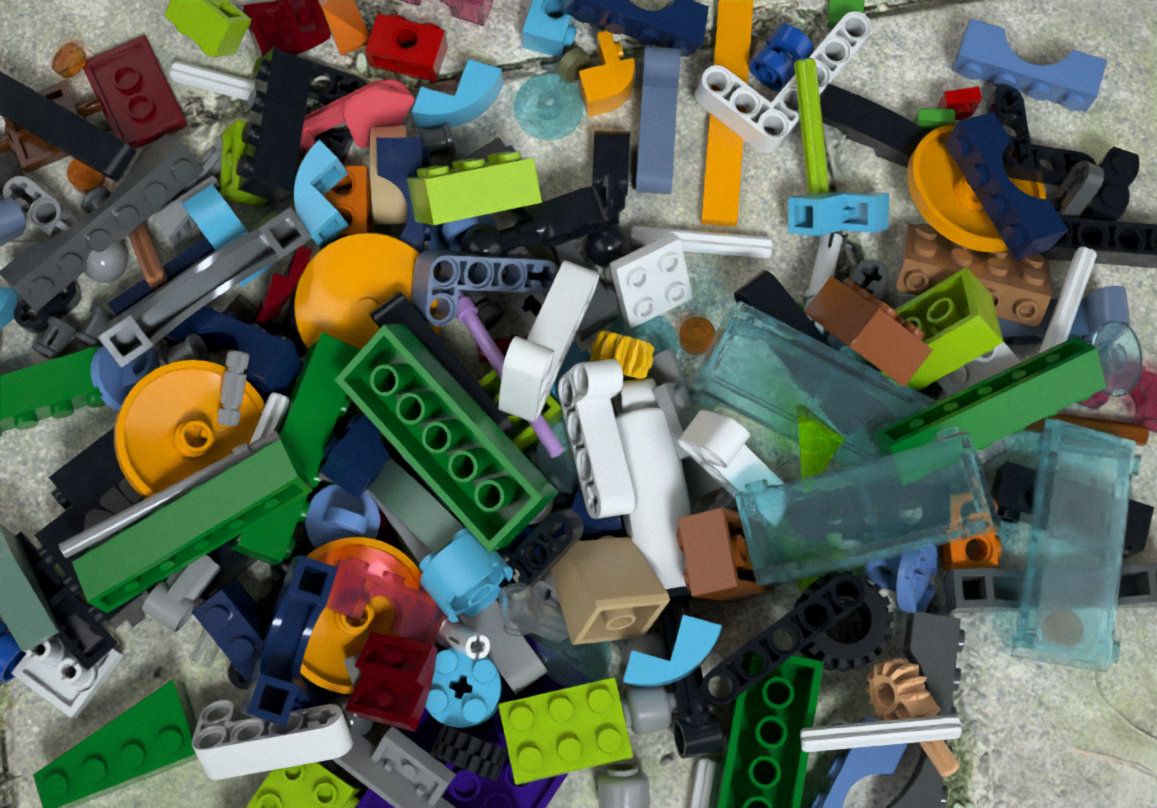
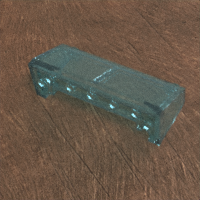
[688,301,937,485]
[1010,419,1141,672]
[735,426,1002,587]

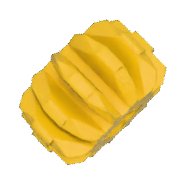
[589,330,654,379]

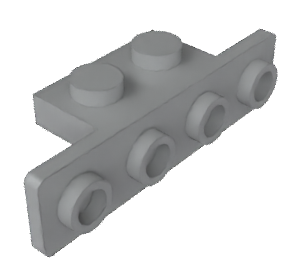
[645,349,723,499]
[332,726,456,808]

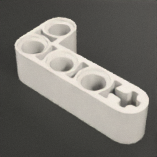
[558,359,635,519]
[678,410,793,529]
[192,700,354,780]

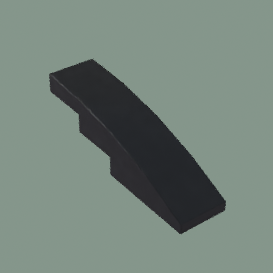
[820,83,930,168]
[15,531,119,670]

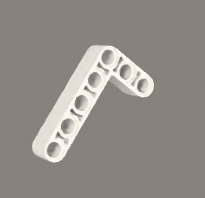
[695,11,872,153]
[498,260,600,423]

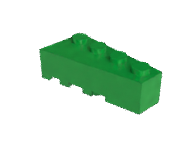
[33,679,198,808]

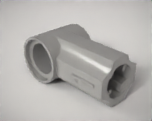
[142,555,220,632]

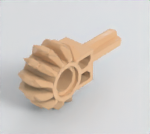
[864,657,960,777]

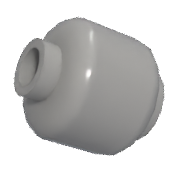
[620,685,678,735]
[598,764,650,808]

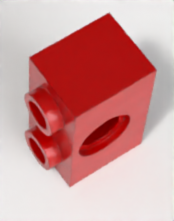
[365,13,448,83]

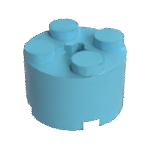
[419,528,513,622]
[425,648,503,730]

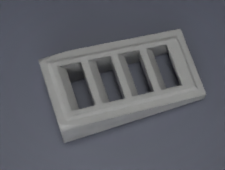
[153,176,220,248]

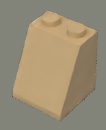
[550,536,670,645]

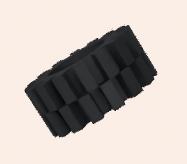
[430,724,508,781]

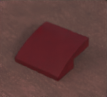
[243,0,331,57]
[254,246,313,328]
[345,632,437,731]

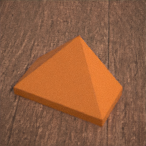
[317,0,370,56]

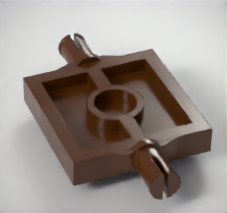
[0,80,105,173]

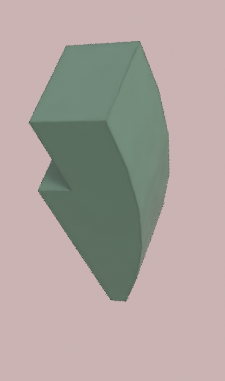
[367,458,465,553]

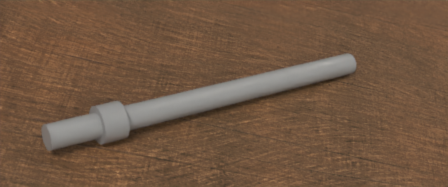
[59,431,280,558]

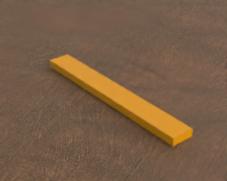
[701,0,754,227]

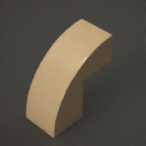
[370,126,408,225]

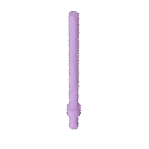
[455,290,564,458]

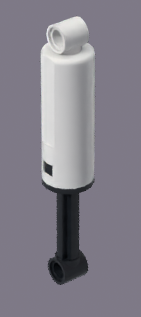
[613,378,723,759]

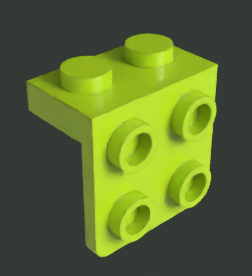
[246,762,362,808]

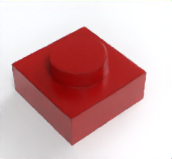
[937,86,982,121]

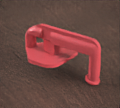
[300,79,414,156]

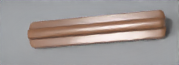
[128,222,167,289]

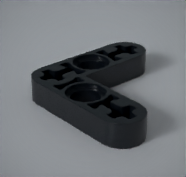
[305,59,367,165]
[986,85,1097,186]
[450,508,583,595]

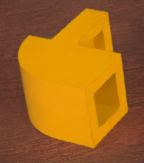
[579,31,635,117]

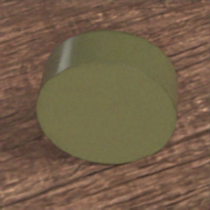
[557,47,591,83]

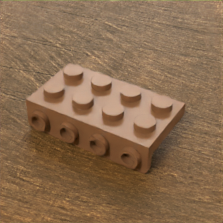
[896,223,1052,327]

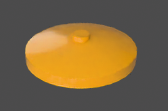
[907,124,1046,252]
[295,233,441,349]
[114,360,265,499]
[280,537,433,695]

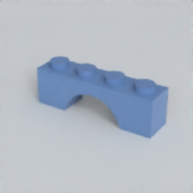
[951,19,1107,112]
[809,716,908,808]

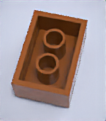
[804,276,933,387]
[676,508,775,602]

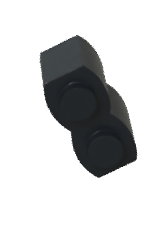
[1079,146,1140,221]

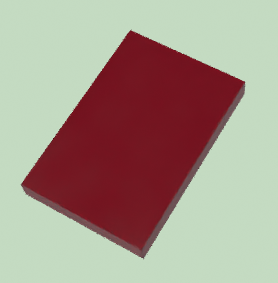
[81,34,189,150]

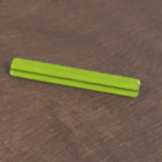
[794,58,830,194]

